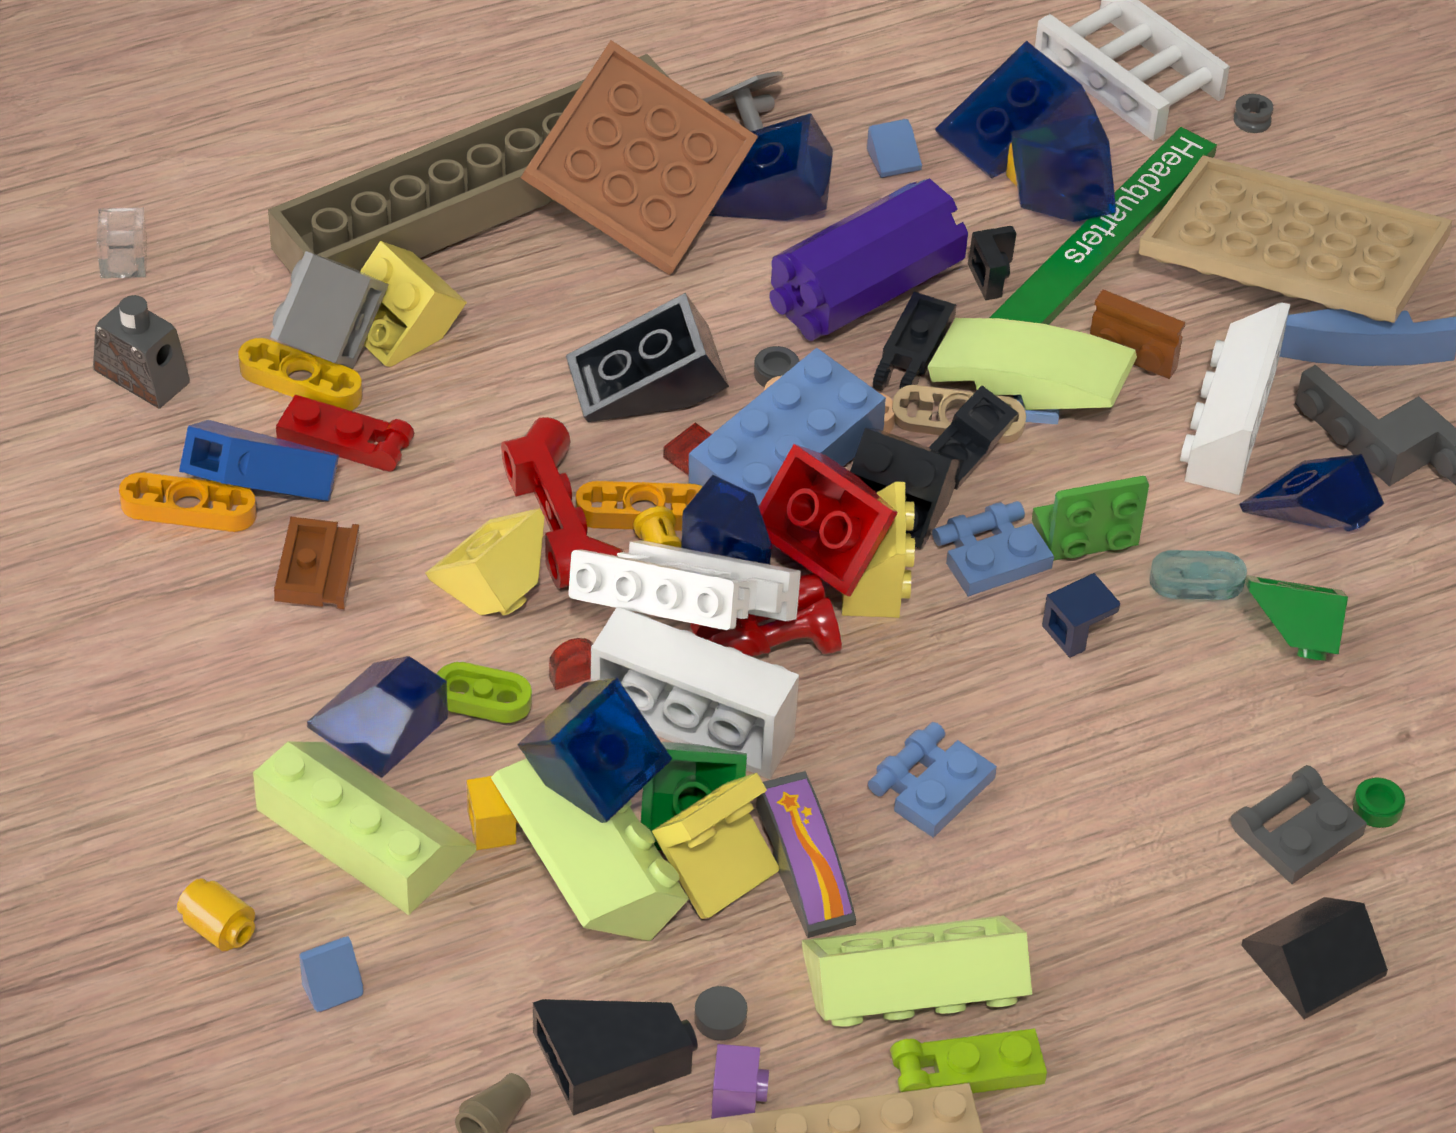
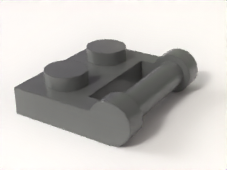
[1231,765,1367,884]

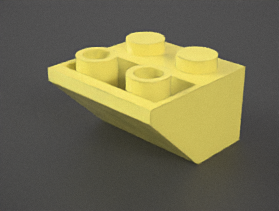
[360,241,467,367]
[842,482,915,618]

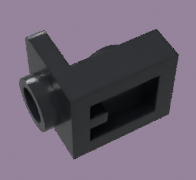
[968,226,1017,300]

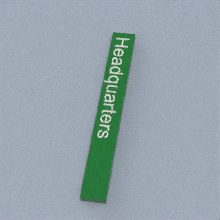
[989,127,1217,325]

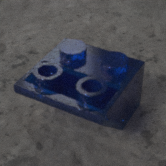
[681,475,772,565]

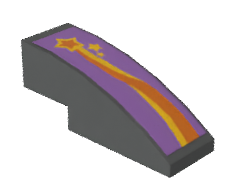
[756,771,856,938]

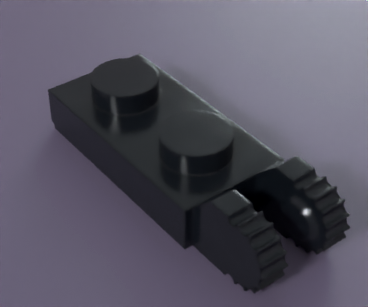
[872,292,957,390]

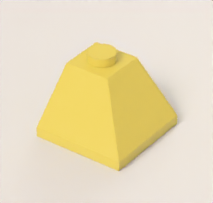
[425,508,545,616]

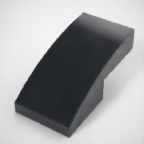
[930,385,1018,490]

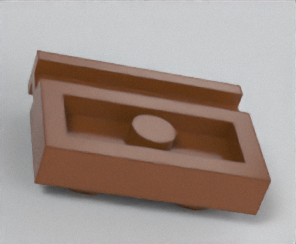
[1090,289,1186,379]
[274,516,359,609]

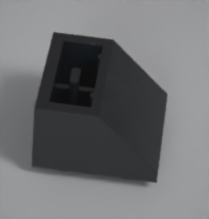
[850,428,964,549]

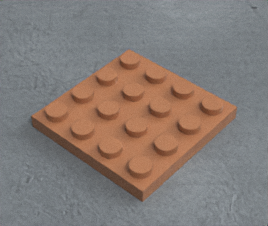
[521,40,758,275]

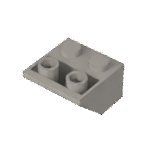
[270,251,389,368]

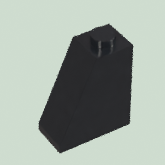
[533,999,698,1116]

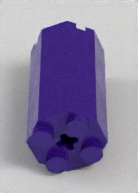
[769,178,968,341]

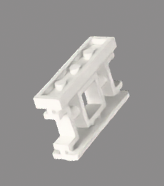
[569,540,801,630]

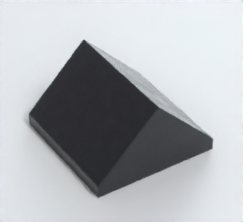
[1241,897,1388,1019]

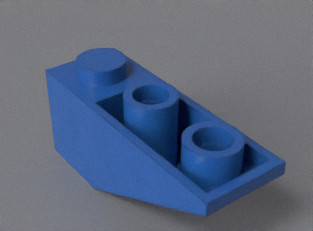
[179,420,339,501]

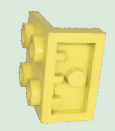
[652,773,779,919]

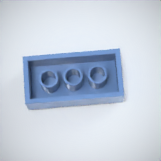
[689,348,886,540]

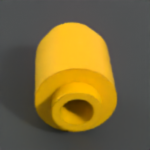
[177,878,255,951]

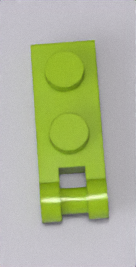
[890,1028,1047,1093]

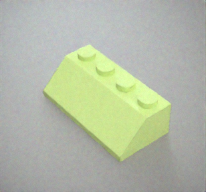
[253,741,476,915]
[491,744,689,941]
[802,915,1032,1026]

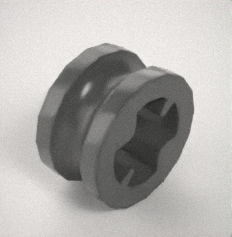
[1234,94,1274,133]

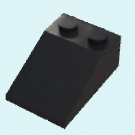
[566,293,729,422]

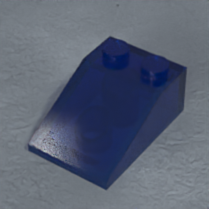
[935,41,1096,179]
[709,113,833,221]

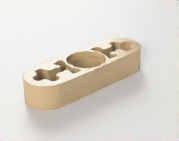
[892,385,1026,444]

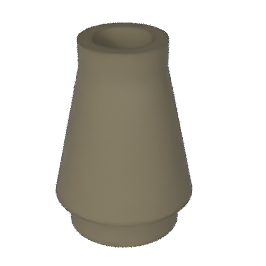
[455,1073,531,1133]

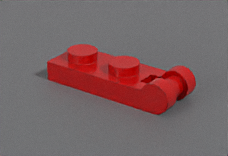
[276,394,415,471]

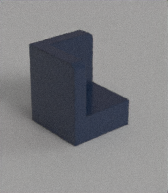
[1042,573,1120,658]

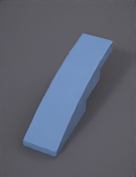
[1280,308,1456,366]

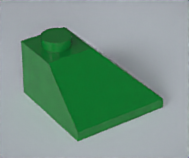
[1246,575,1348,661]
[641,741,747,851]

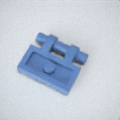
[932,501,1054,597]
[868,722,997,838]

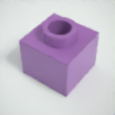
[711,1044,769,1119]

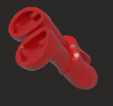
[690,573,842,657]

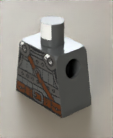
[93,295,190,409]

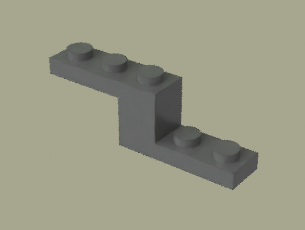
[1295,365,1456,486]

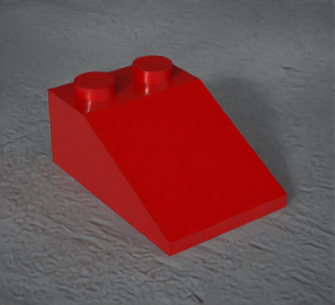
[747,444,898,597]

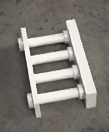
[1034,0,1230,141]

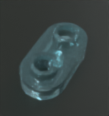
[1149,550,1247,600]

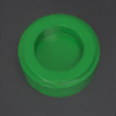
[1352,777,1405,828]

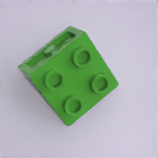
[1032,476,1149,561]

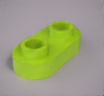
[434,662,532,723]

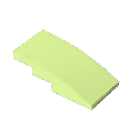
[928,318,1137,410]

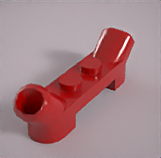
[501,417,623,589]

